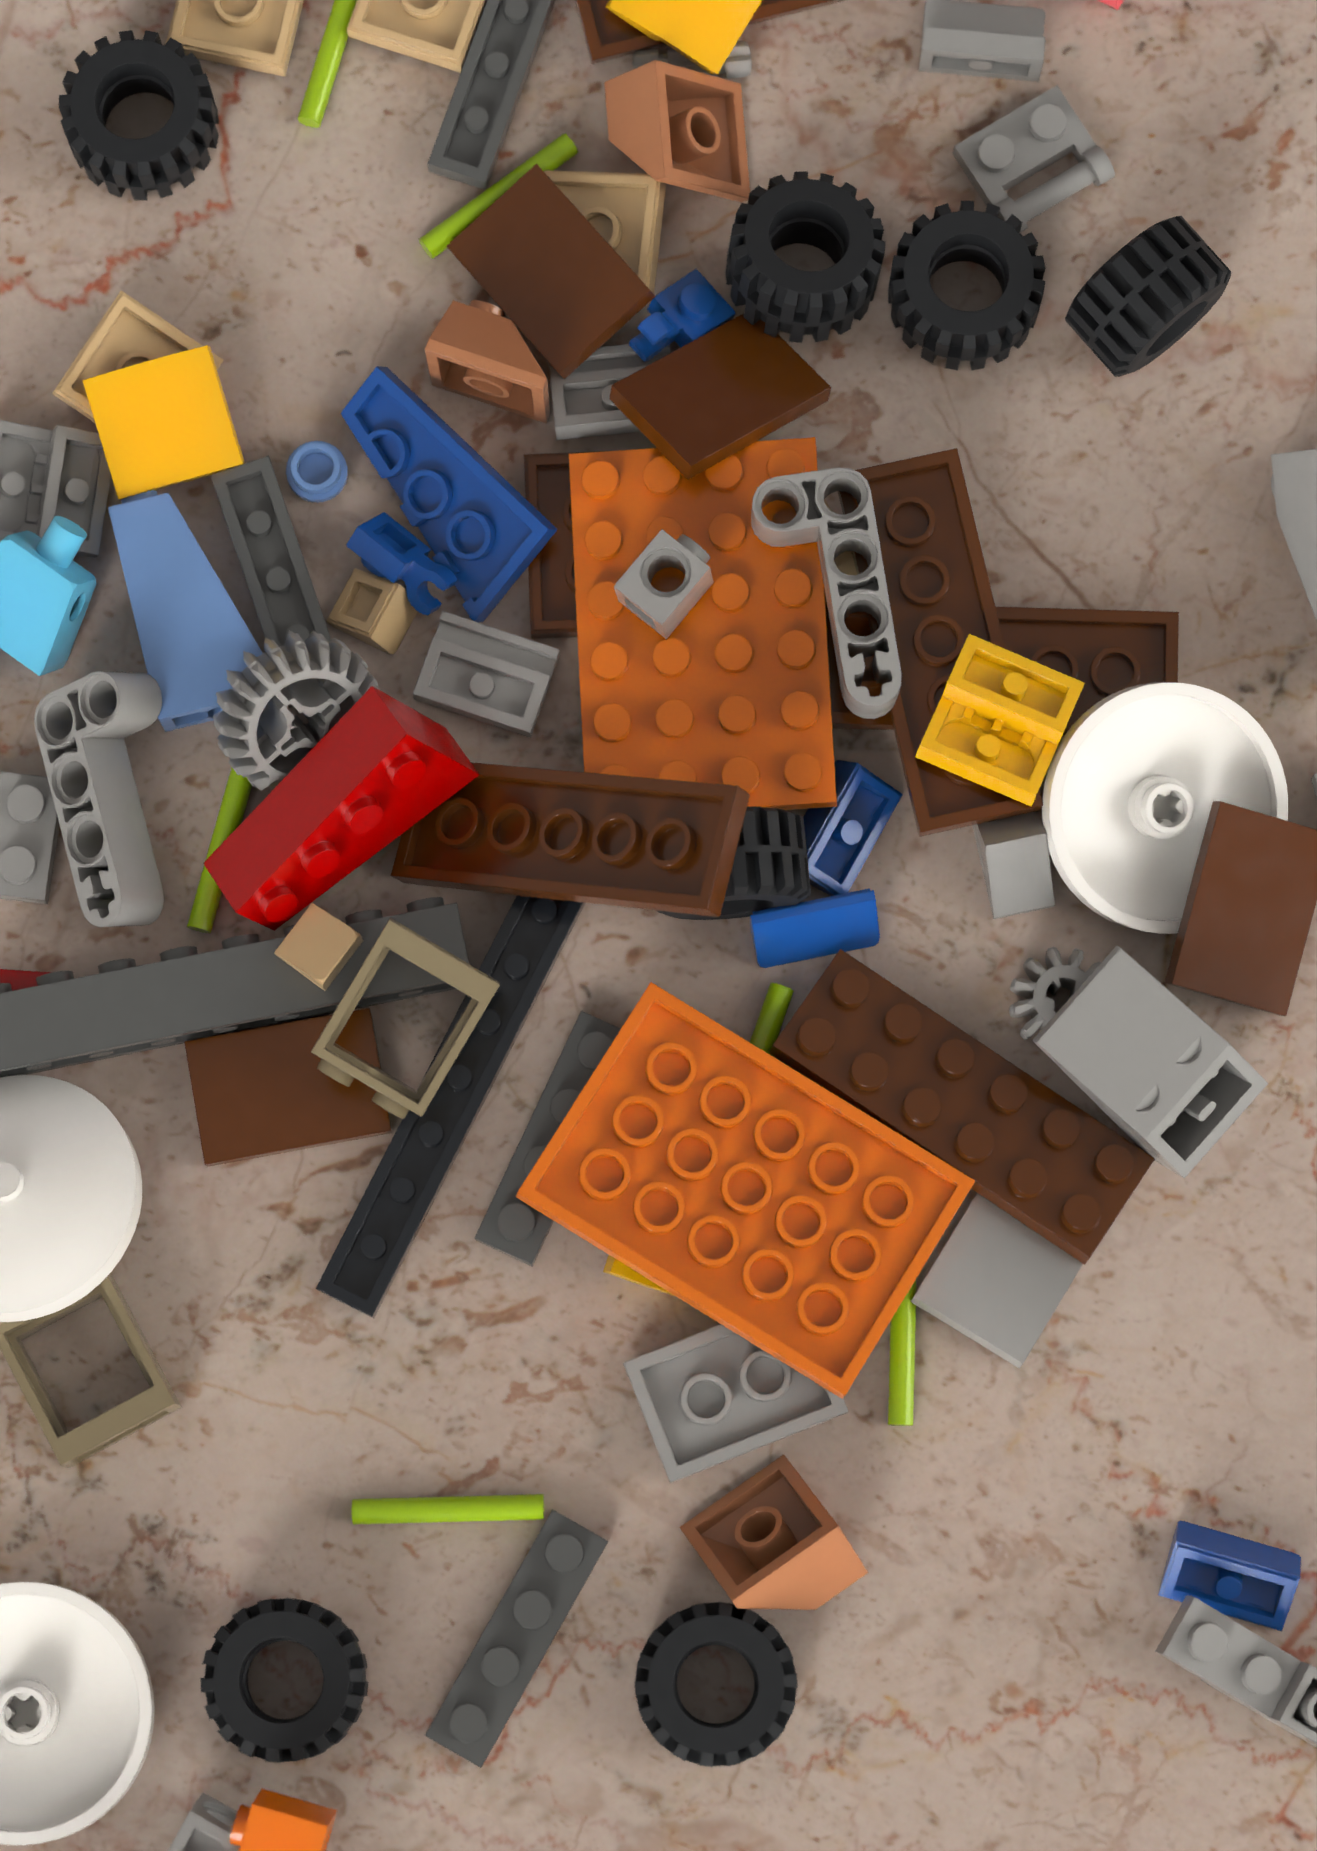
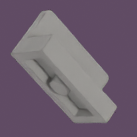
[919,0,1046,82]

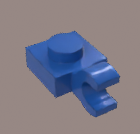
[628,269,736,362]
[346,512,457,615]

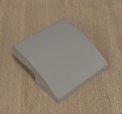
[0,420,111,558]
[911,1193,1083,1369]

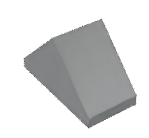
[972,811,1055,919]

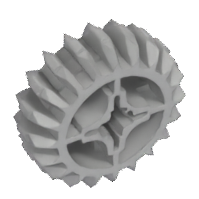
[213,630,378,791]

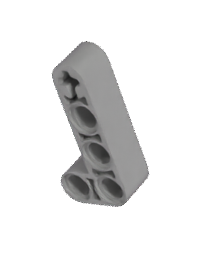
[751,467,902,719]
[34,671,164,927]

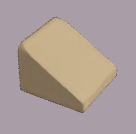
[326,568,418,654]
[274,903,363,991]

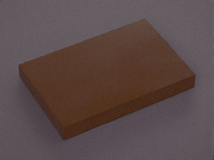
[446,163,656,380]
[609,313,831,479]
[524,450,617,639]
[1164,801,1317,1016]
[184,1008,392,1167]

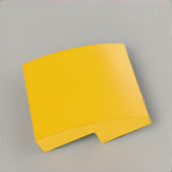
[606,0,762,74]
[82,345,245,500]
[915,634,1085,807]

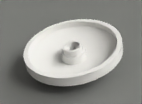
[1042,682,1288,934]
[0,1075,142,1322]
[0,1582,155,1845]

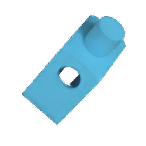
[0,516,97,676]

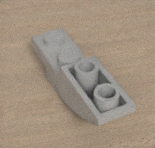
[1156,1595,1317,1747]

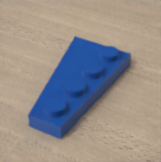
[340,366,558,622]

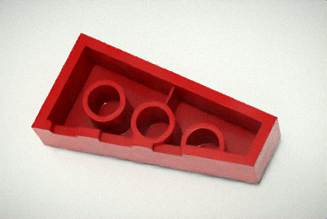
[203,686,480,931]

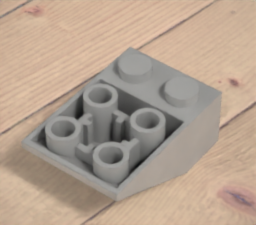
[1032,946,1268,1178]

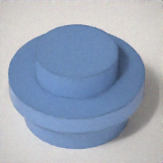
[286,441,348,503]

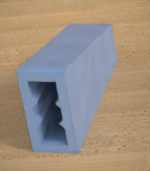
[108,490,266,732]

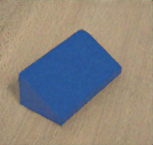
[803,760,903,896]
[749,888,880,968]
[1158,1521,1301,1631]

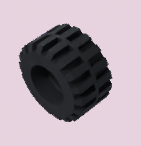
[59,30,219,200]
[725,171,886,343]
[888,201,1046,370]
[1065,216,1232,377]
[655,807,811,920]
[201,1598,369,1763]
[635,1602,798,1767]

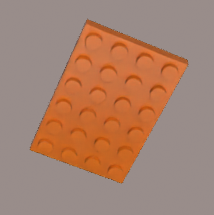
[569,437,837,810]
[516,982,975,1399]

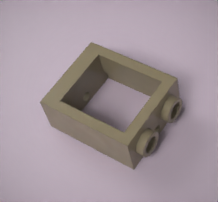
[311,917,500,1119]
[0,1273,182,1468]

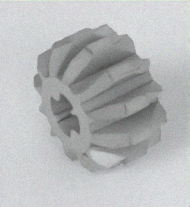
[1009,947,1101,1040]

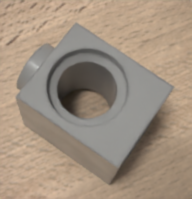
[613,529,714,639]

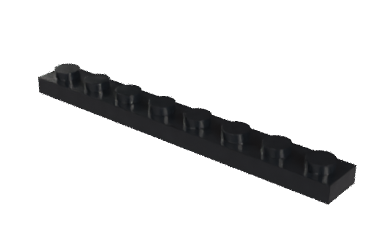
[316,896,585,1319]

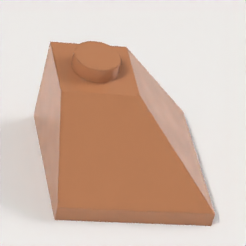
[604,60,750,202]
[425,300,551,424]
[680,1454,868,1610]

